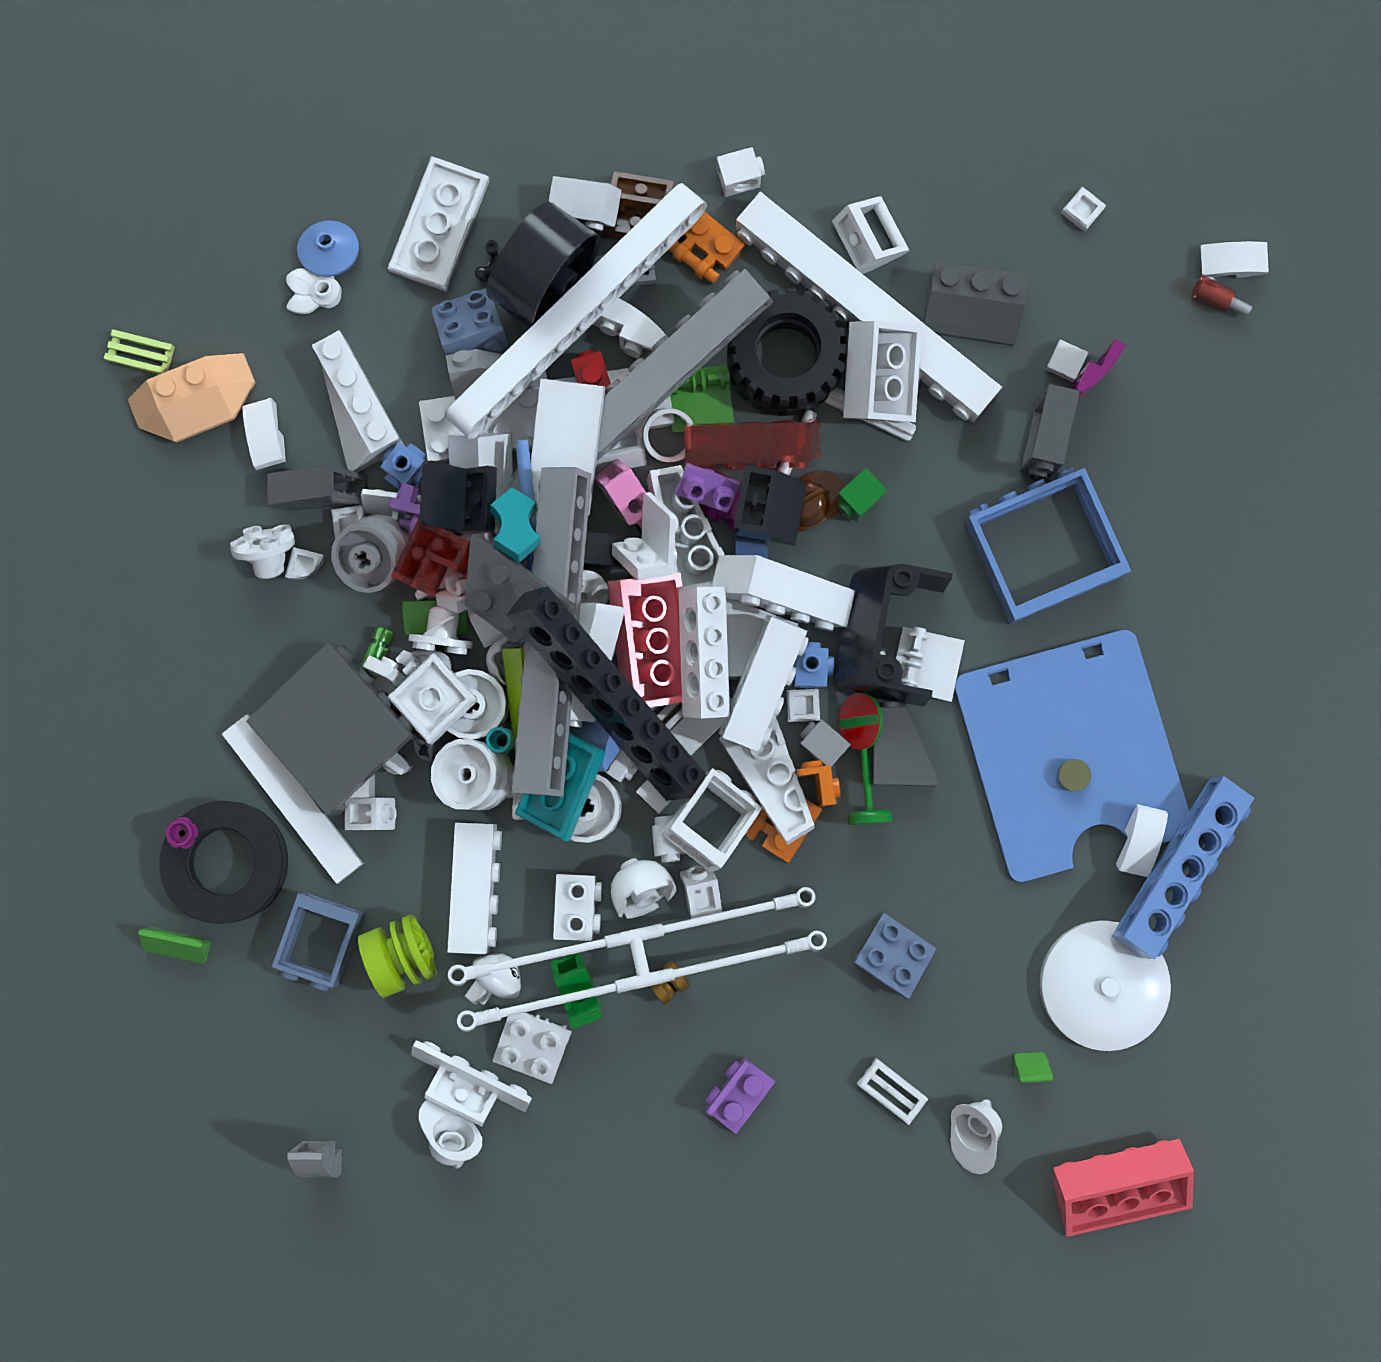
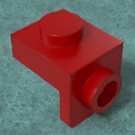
[571,350,611,389]

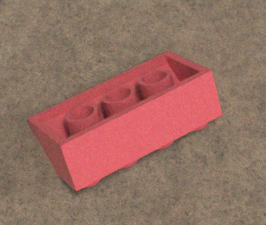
[607,572,682,707]
[1053,1139,1194,1237]

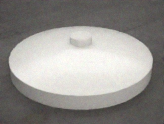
[1040,920,1171,1051]

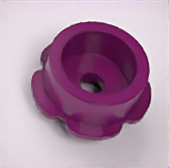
[166,817,198,849]

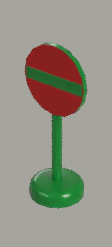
[838,693,893,825]

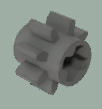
[414,730,453,763]

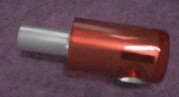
[1191,274,1253,316]

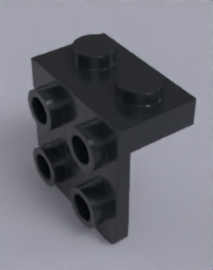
[420,460,497,534]

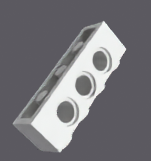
[678,587,730,719]

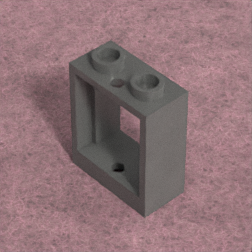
[1020,384,1080,480]

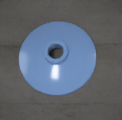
[297,221,359,277]

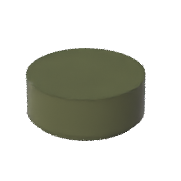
[1057,759,1091,791]

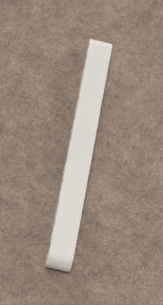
[446,183,707,440]

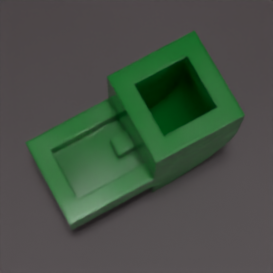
[550,952,603,1029]

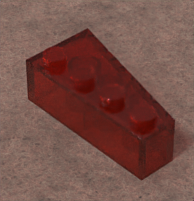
[684,419,821,469]

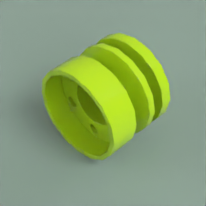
[358,914,437,998]

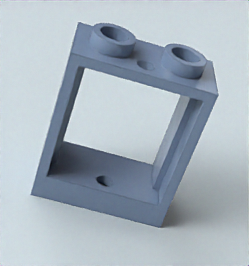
[272,892,365,991]

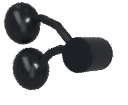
[475,240,499,281]

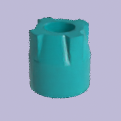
[486,727,516,754]

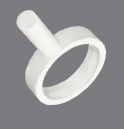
[642,408,730,462]

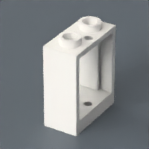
[661,768,763,873]

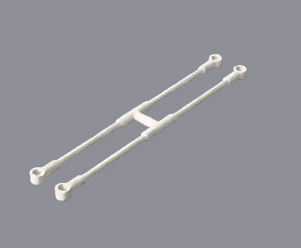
[448,887,827,1032]

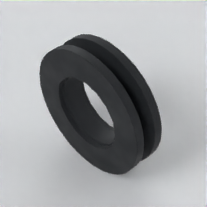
[159,801,288,924]

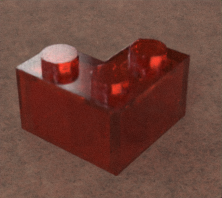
[390,518,470,597]

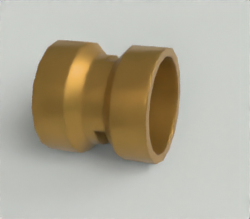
[650,960,690,1005]

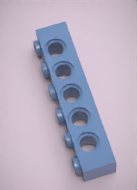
[1111,776,1255,959]

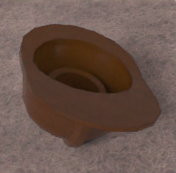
[798,470,845,531]

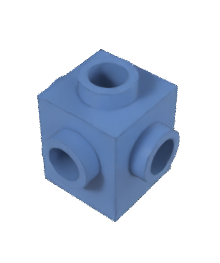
[380,442,425,490]
[793,642,834,689]

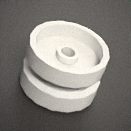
[447,669,510,741]
[431,739,514,810]
[571,774,622,843]

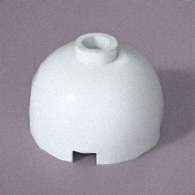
[611,858,676,919]

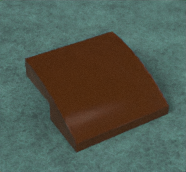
[603,171,674,239]

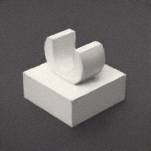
[436,573,469,613]

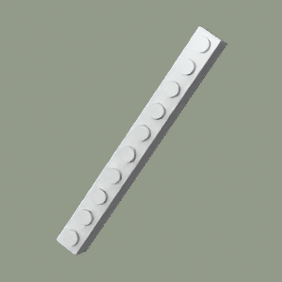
[736,192,1002,423]

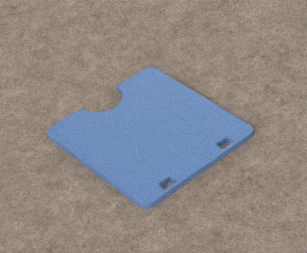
[954,630,1189,882]

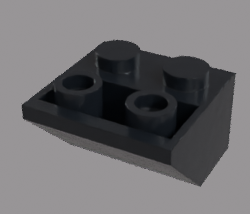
[733,465,807,546]

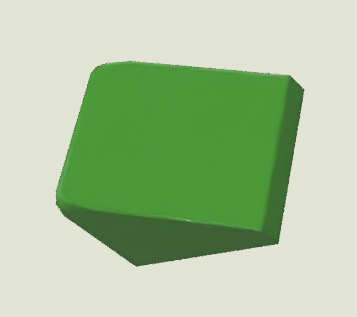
[1013,1052,1053,1083]

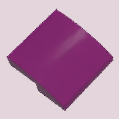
[1071,339,1127,402]

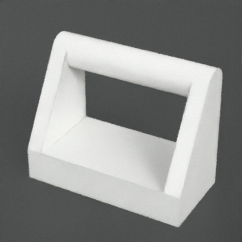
[832,196,909,274]

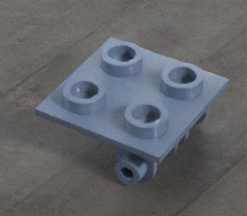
[853,913,937,1000]

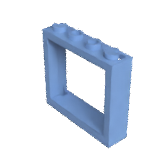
[964,468,1131,624]

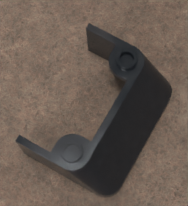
[833,564,953,707]

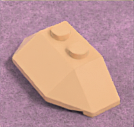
[128,353,256,443]

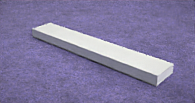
[222,714,364,884]

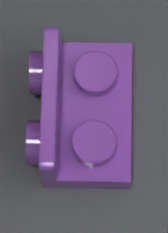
[704,1057,775,1134]

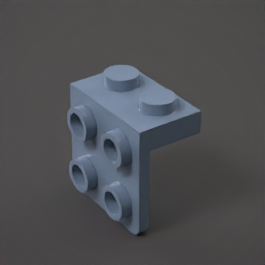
[432,289,510,355]

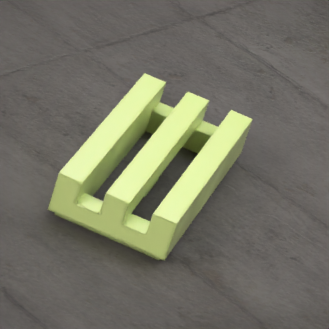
[104,329,175,375]

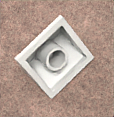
[448,433,513,499]

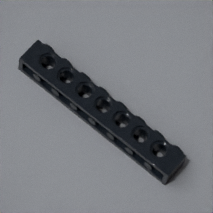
[506,586,707,801]

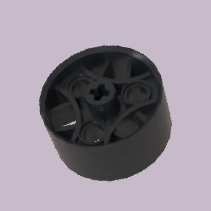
[486,201,600,328]

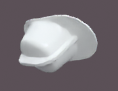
[950,1099,1002,1174]
[418,1100,482,1169]

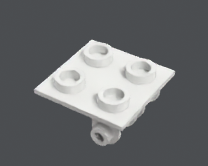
[896,627,965,702]
[493,1012,572,1084]

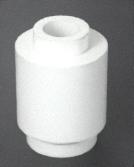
[652,815,686,863]

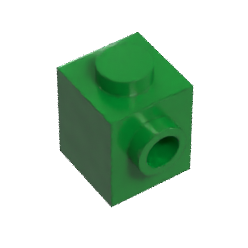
[835,468,888,522]

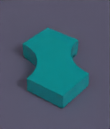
[490,487,540,563]

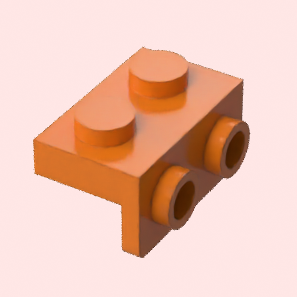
[795,760,840,807]

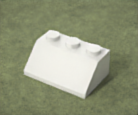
[843,321,922,422]

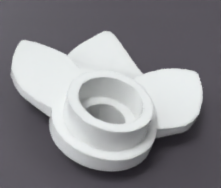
[286,268,342,314]

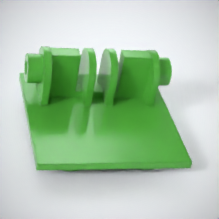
[670,365,735,433]

